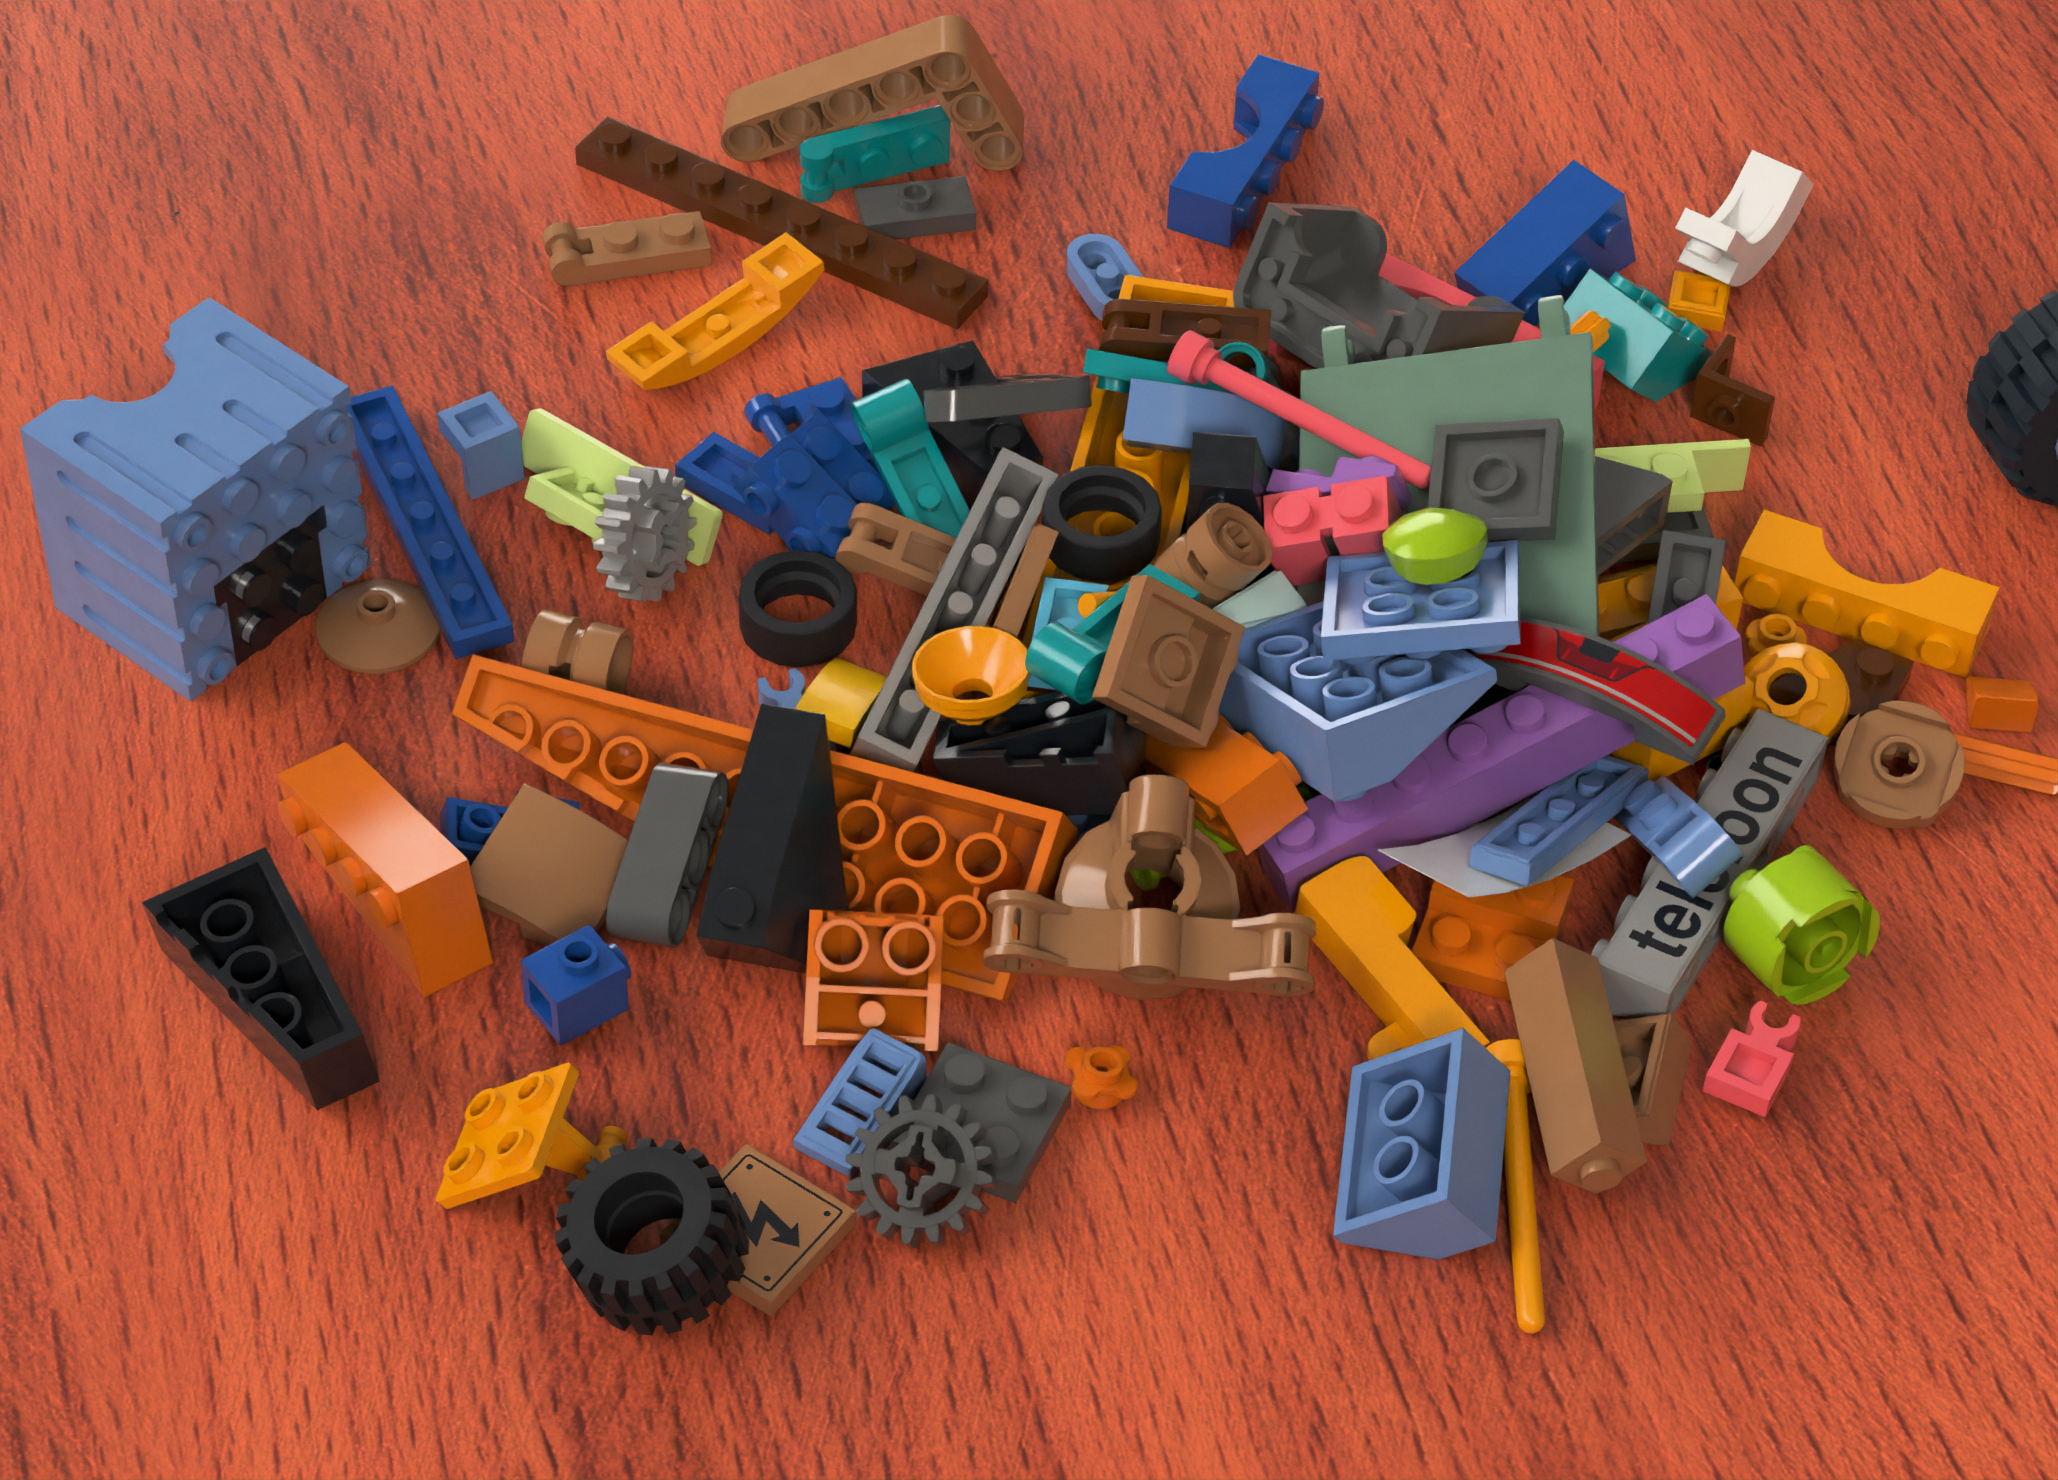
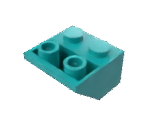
[1564,269,1714,402]

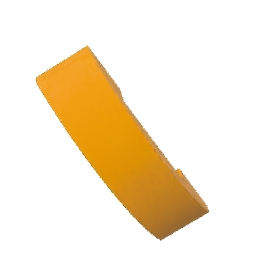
[606,232,825,390]

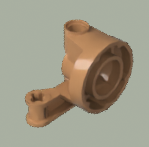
[983,775,1316,1000]

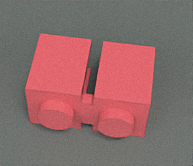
[1263,476,1403,586]

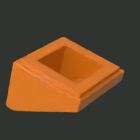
[1965,676,2039,733]

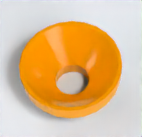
[912,626,1030,725]
[1744,643,1851,745]

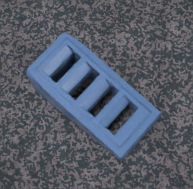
[793,1028,926,1178]

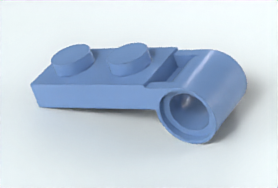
[1614,776,1744,898]

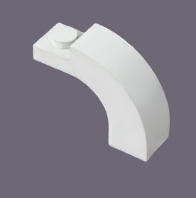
[1675,150,1814,287]

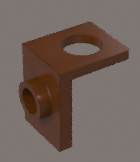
[1690,334,1775,446]

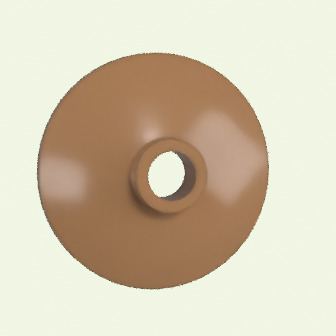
[315,579,441,674]

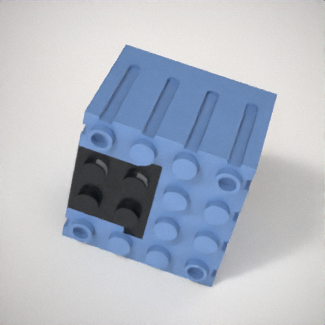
[20,297,371,702]

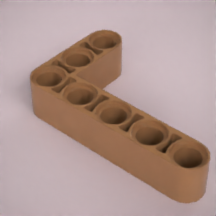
[721,15,1024,171]

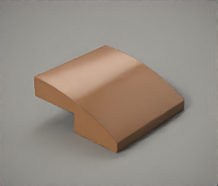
[470,784,629,946]

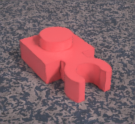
[1703,1001,1801,1117]

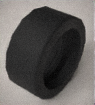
[1042,465,1162,582]
[738,550,857,667]

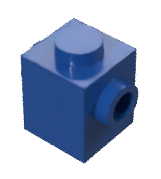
[520,925,631,1046]

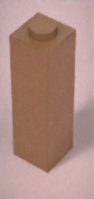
[1504,938,1647,1194]

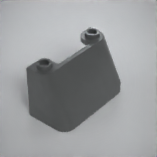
[1233,202,1525,369]

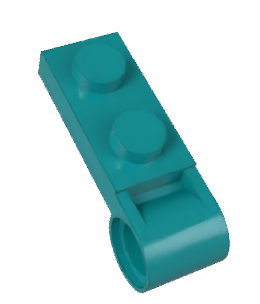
[1083,342,1271,395]
[850,378,970,538]
[1025,564,1200,704]

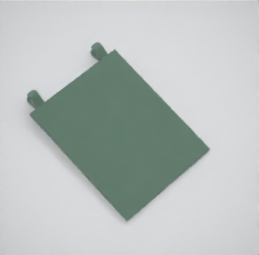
[1297,295,1599,654]

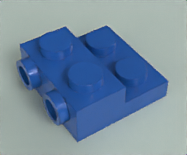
[733,410,895,560]

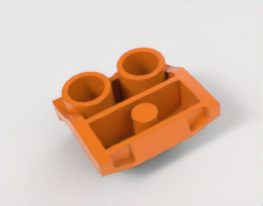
[803,909,944,1051]

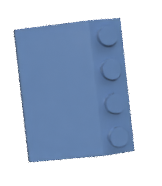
[1218,601,1497,802]

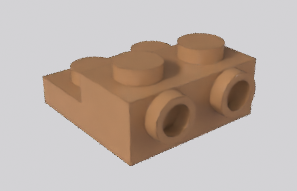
[1092,575,1245,748]

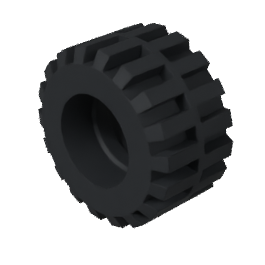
[555,1138,749,1335]

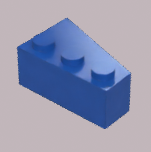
[1454,160,1636,326]

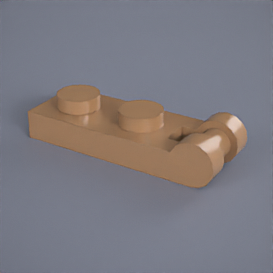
[542,211,712,286]
[835,503,1007,622]

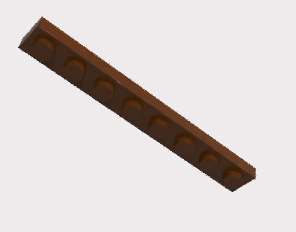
[575,116,988,330]

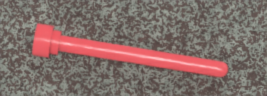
[1167,330,1431,490]

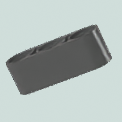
[606,762,729,948]

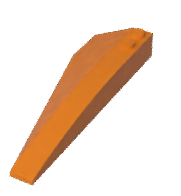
[452,655,1080,1003]

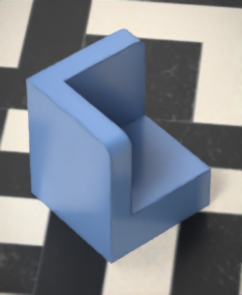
[437,391,525,499]

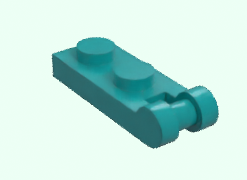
[799,105,950,203]

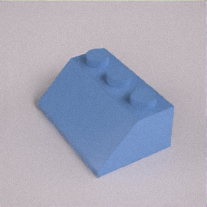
[1333,1028,1510,1260]

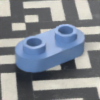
[1066,234,1143,321]

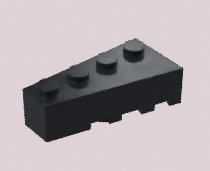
[142,847,380,1110]

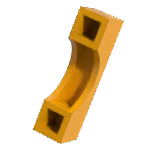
[1734,509,1999,678]

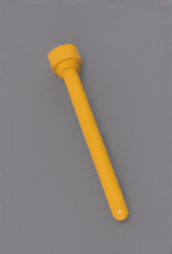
[1486,1039,1545,1334]

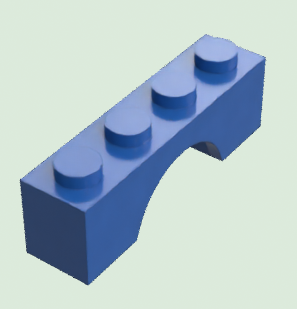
[1167,54,1324,248]

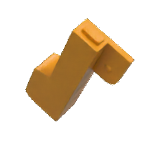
[1293,856,1490,1061]

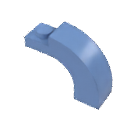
[1123,378,1286,471]

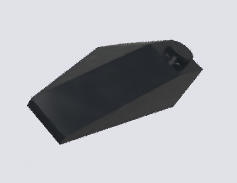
[696,704,849,974]

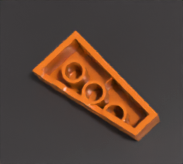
[277,742,493,998]

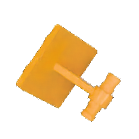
[436,1062,628,1209]

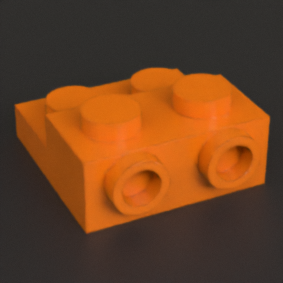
[1412,874,1575,1001]

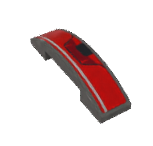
[1471,618,1726,765]

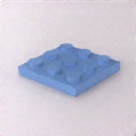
[1321,540,1521,664]

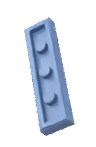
[1469,755,1649,886]

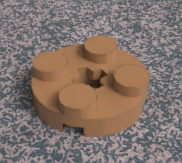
[1833,701,1965,829]

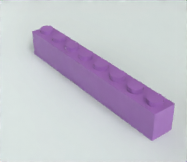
[1258,594,1745,913]

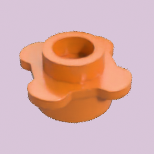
[1064,1045,1138,1109]

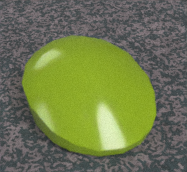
[1382,507,1488,585]

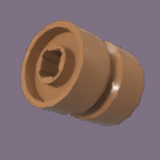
[1154,503,1273,609]
[522,610,634,694]

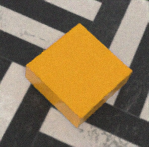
[1667,270,1731,332]

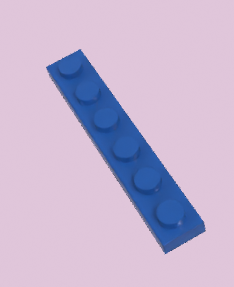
[347,385,514,659]

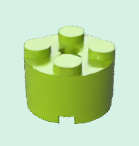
[1724,845,1880,1005]

